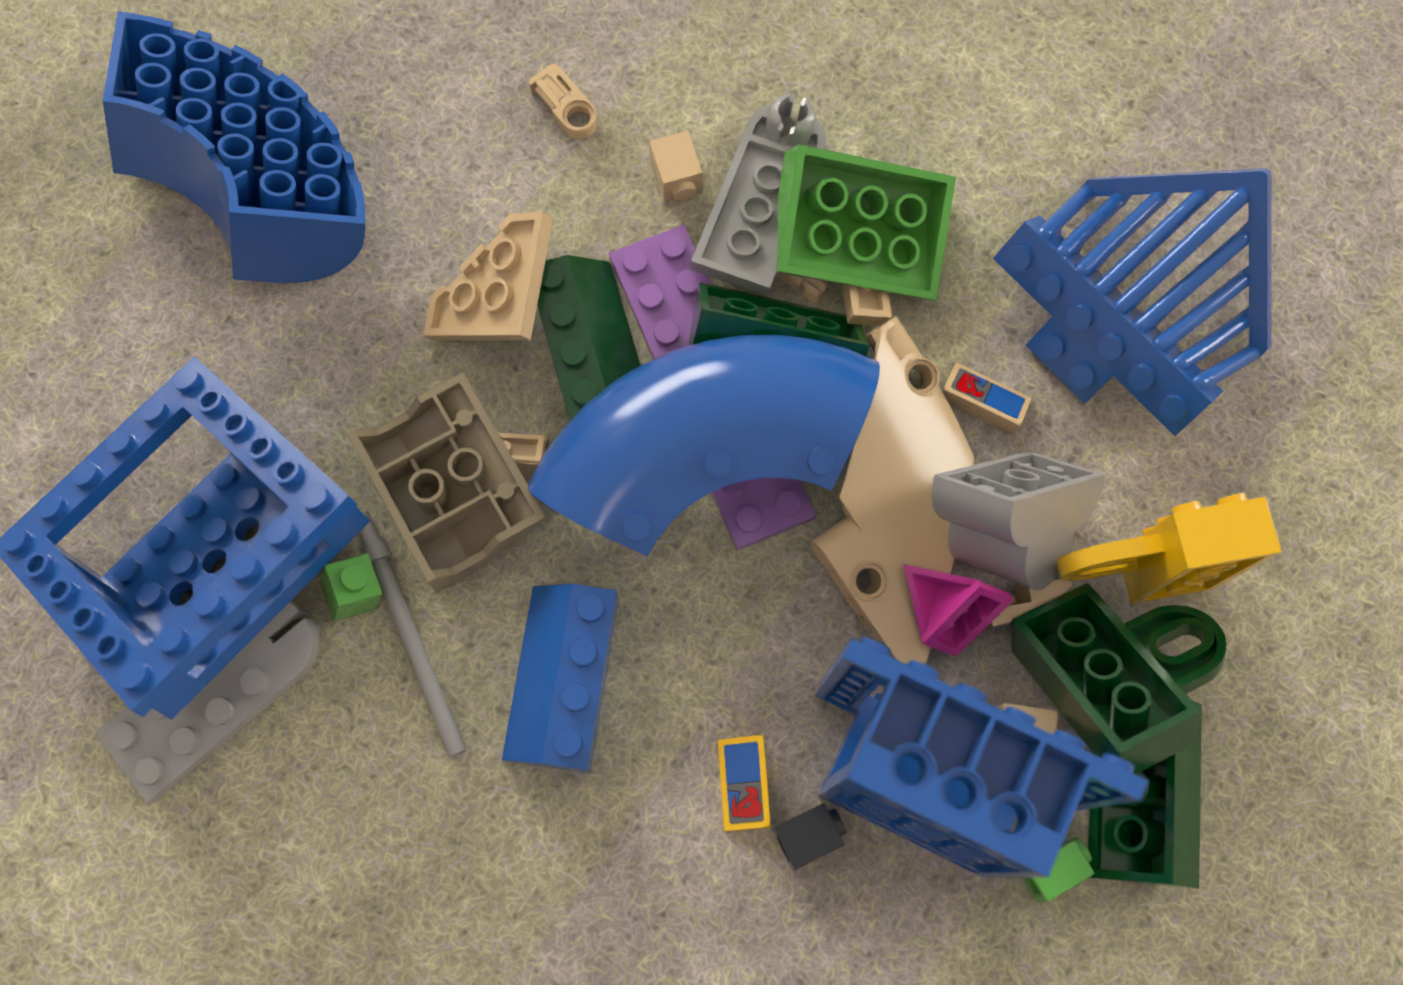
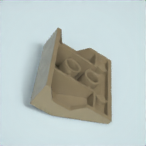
[347,372,547,593]

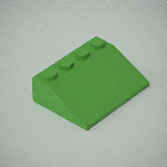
[777,144,956,301]

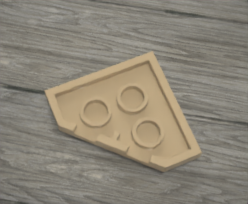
[423,211,553,341]

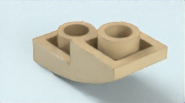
[987,578,1072,627]

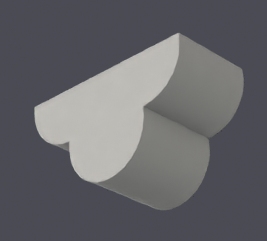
[932,451,1106,590]

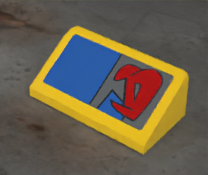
[718,735,771,831]

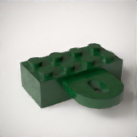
[1012,583,1227,774]

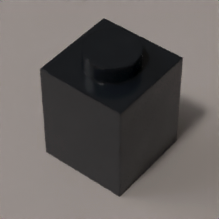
[772,803,847,871]

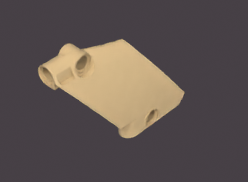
[810,316,974,664]

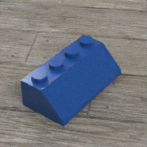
[502,584,619,774]

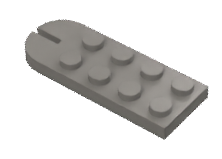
[690,94,826,296]
[96,601,320,803]

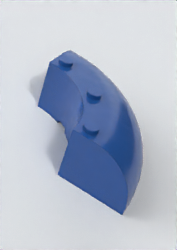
[103,11,366,283]
[528,335,880,556]

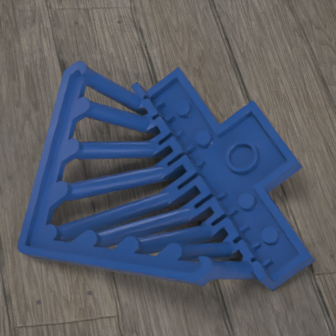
[993,168,1272,436]

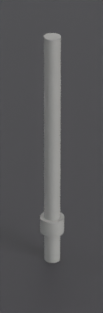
[359,511,466,757]

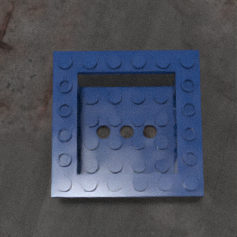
[0,356,370,720]
[815,637,1148,877]

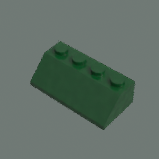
[537,255,641,422]
[689,282,870,356]
[1088,701,1202,889]

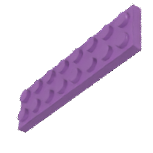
[609,225,816,551]

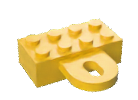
[1056,493,1282,604]

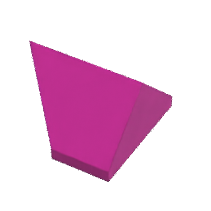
[903,564,1013,657]

